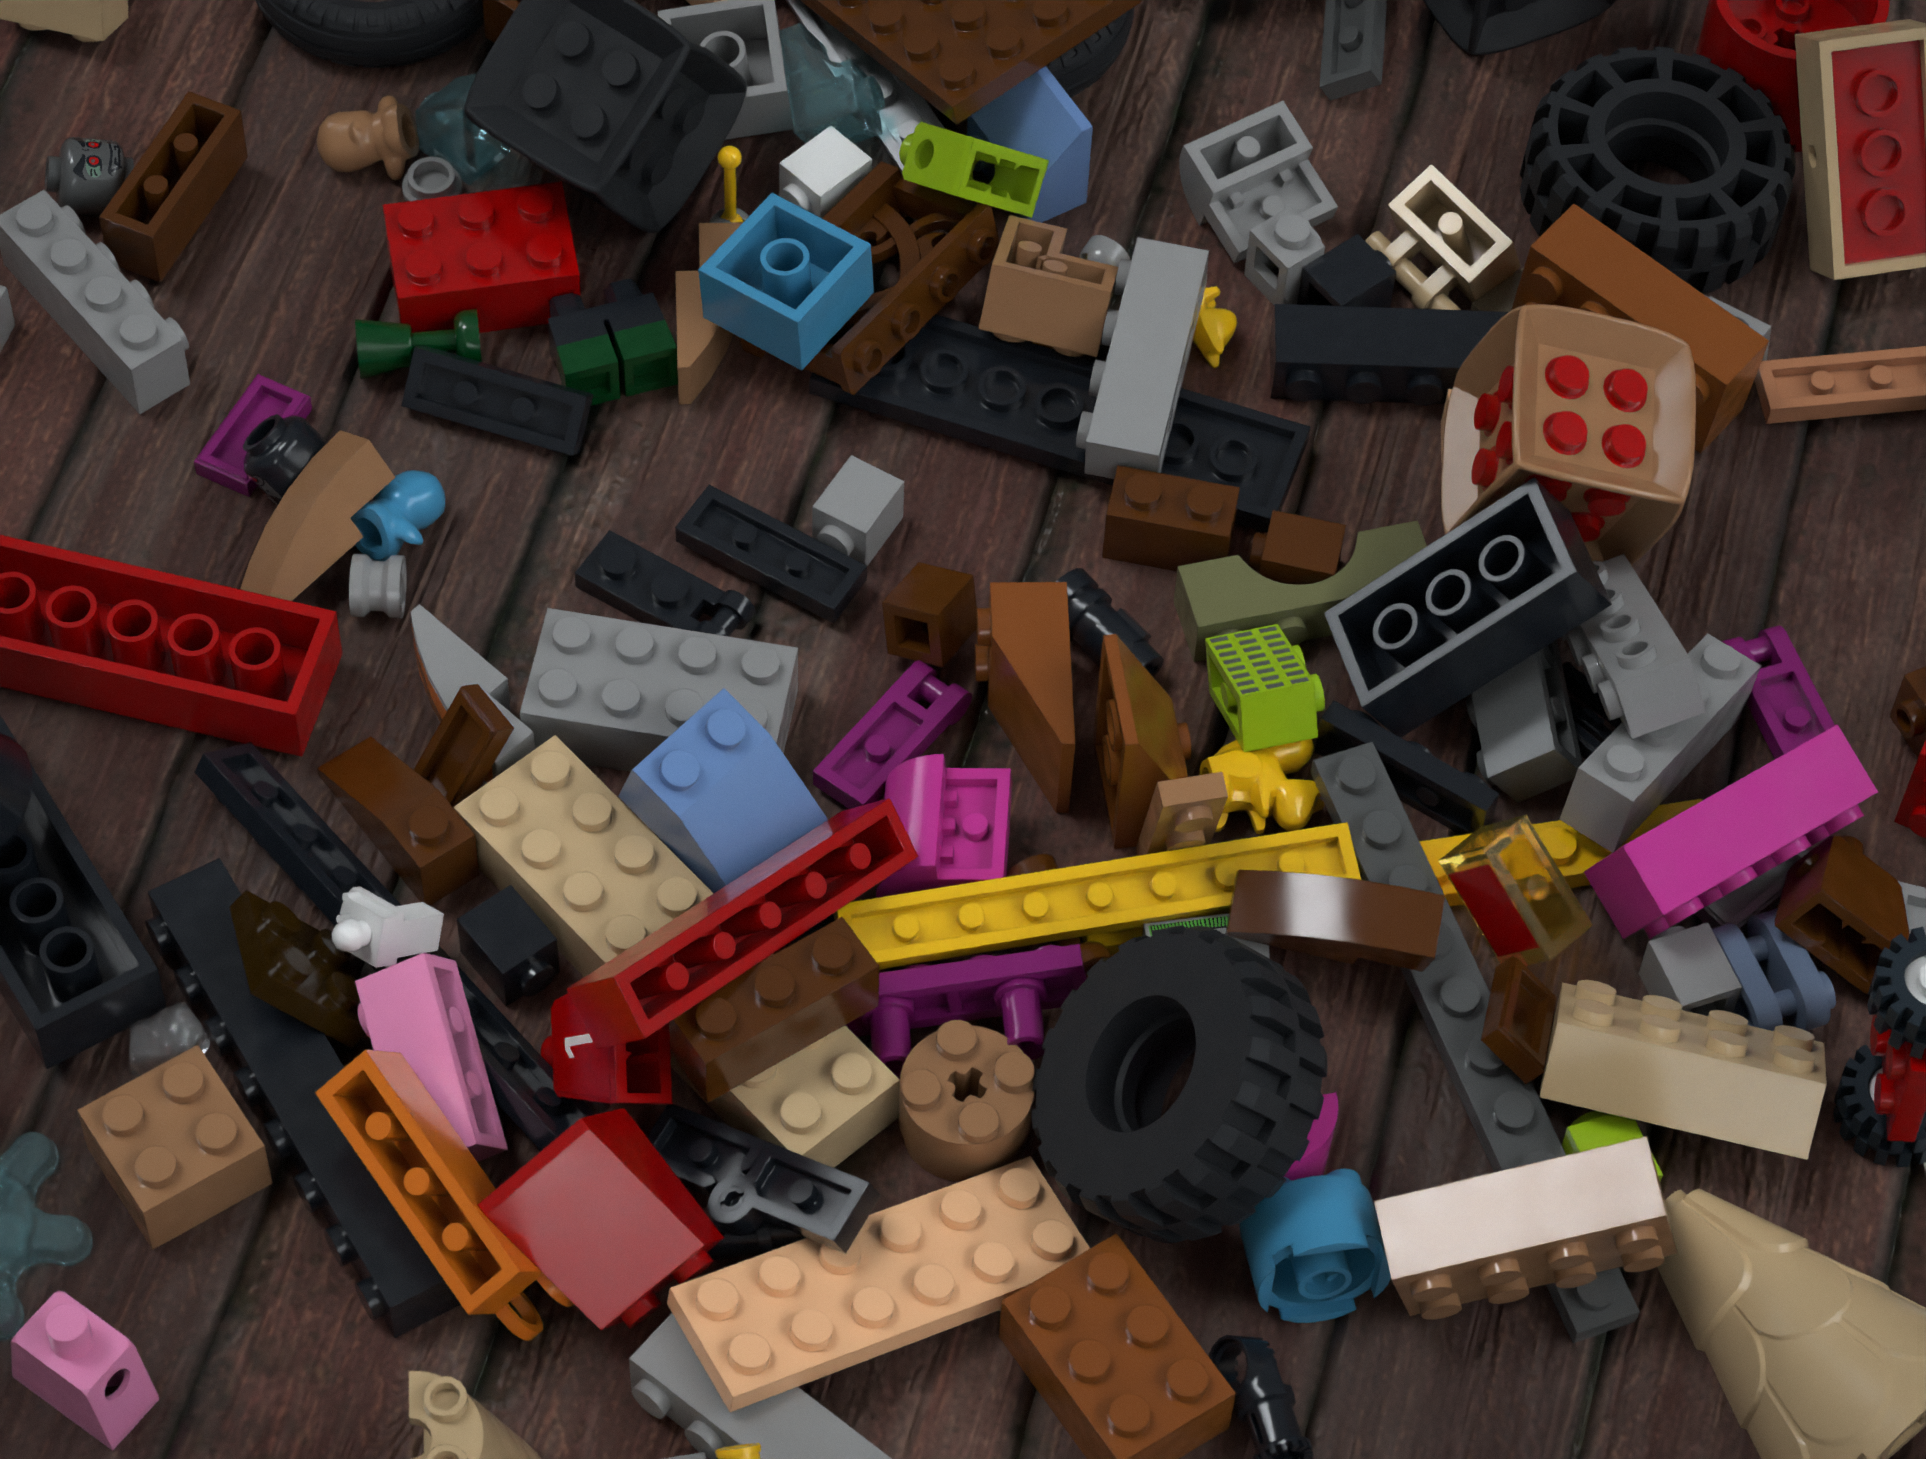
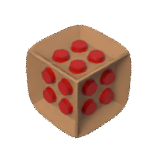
[1441,304,1696,566]

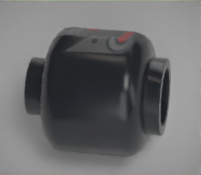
[243,414,328,505]

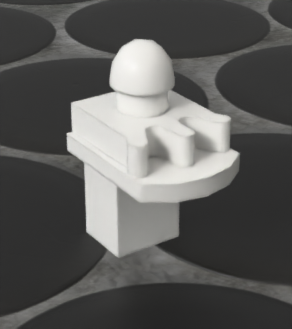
[332,886,444,968]

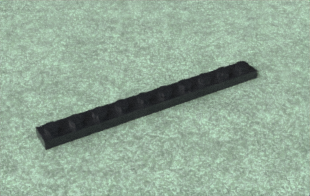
[194,742,595,1152]

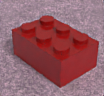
[383,181,581,333]

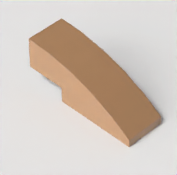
[676,222,743,404]
[240,430,395,601]

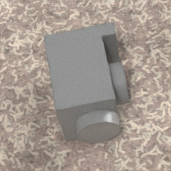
[1244,208,1325,305]

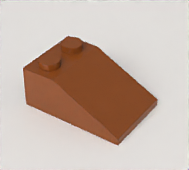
[974,582,1075,813]
[1093,634,1192,849]

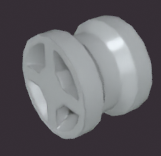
[349,554,407,618]

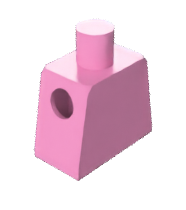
[11,1290,159,1451]

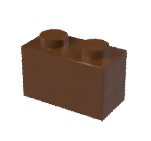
[1102,465,1240,571]

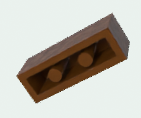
[99,91,248,283]
[669,917,880,1103]

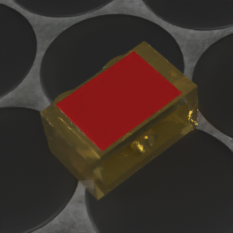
[1438,815,1593,966]

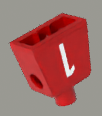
[541,993,672,1105]

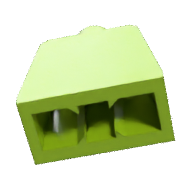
[899,122,1049,218]

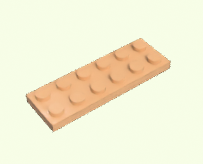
[667,1156,1090,1412]

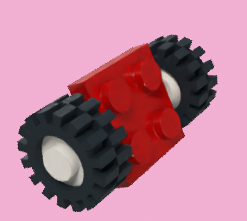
[1833,927,1926,1168]

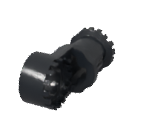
[1208,1335,1314,1459]

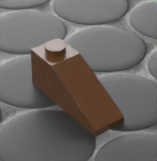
[317,736,480,906]

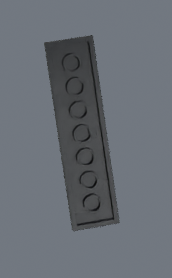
[809,314,1310,533]

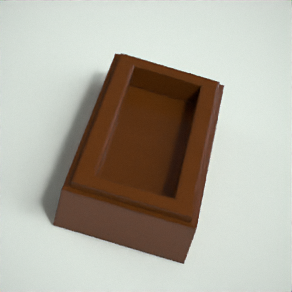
[414,684,514,808]
[1481,955,1557,1084]

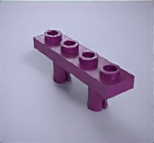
[846,944,1086,1079]

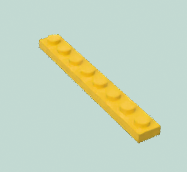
[833,822,1361,970]

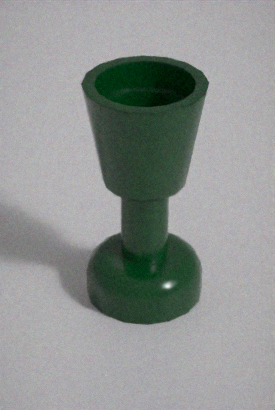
[355,309,482,380]

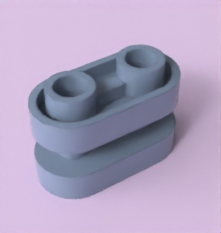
[1712,908,1836,1031]

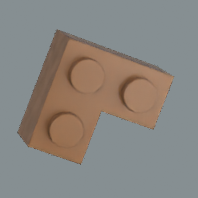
[979,215,1118,357]

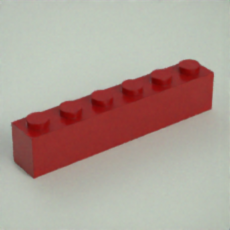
[567,798,918,1050]

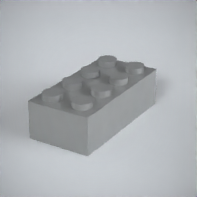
[520,608,798,772]

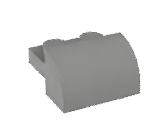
[1179,101,1338,263]

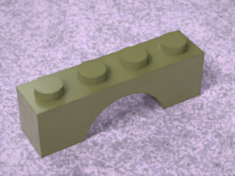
[1174,520,1427,662]

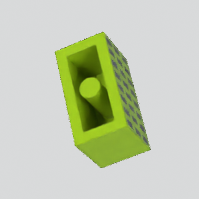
[1205,624,1325,752]

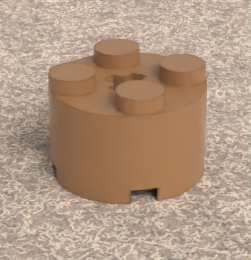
[898,1020,1034,1181]

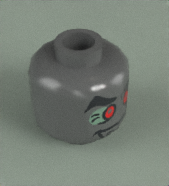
[45,137,134,217]

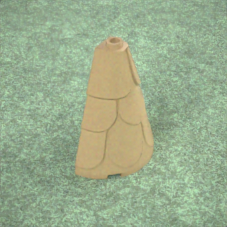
[1657,1189,1926,1459]

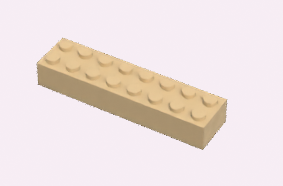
[454,735,900,1168]

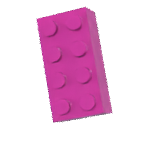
[1584,724,1878,939]

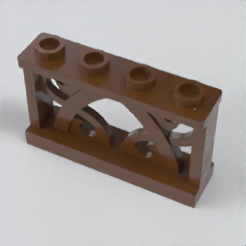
[739,161,1000,395]

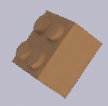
[77,1045,272,1250]

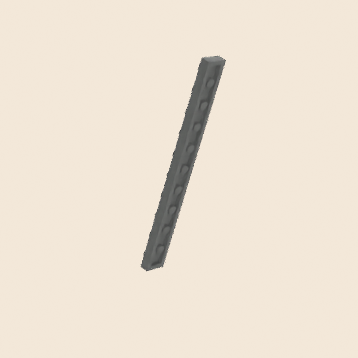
[1310,742,1640,1343]

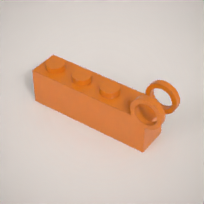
[315,1050,574,1341]

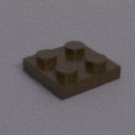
[229,890,366,1048]

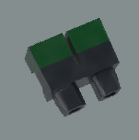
[548,278,678,406]

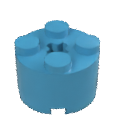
[1239,1169,1391,1323]

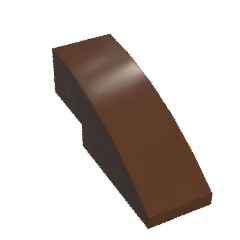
[1225,870,1445,972]

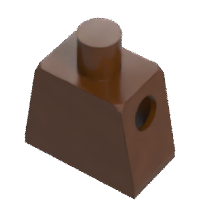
[1775,835,1910,994]

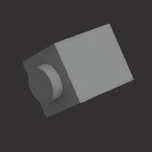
[812,455,904,566]
[1639,922,1742,1016]

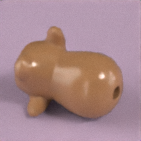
[317,95,419,181]

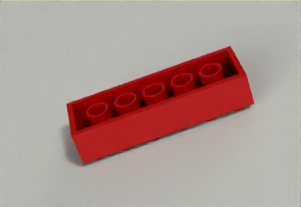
[0,535,343,757]

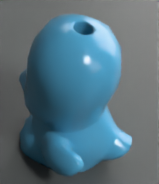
[351,470,446,561]

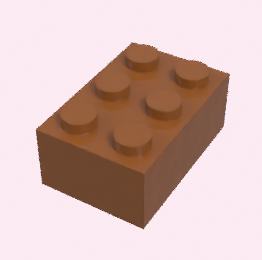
[999,1233,1236,1459]

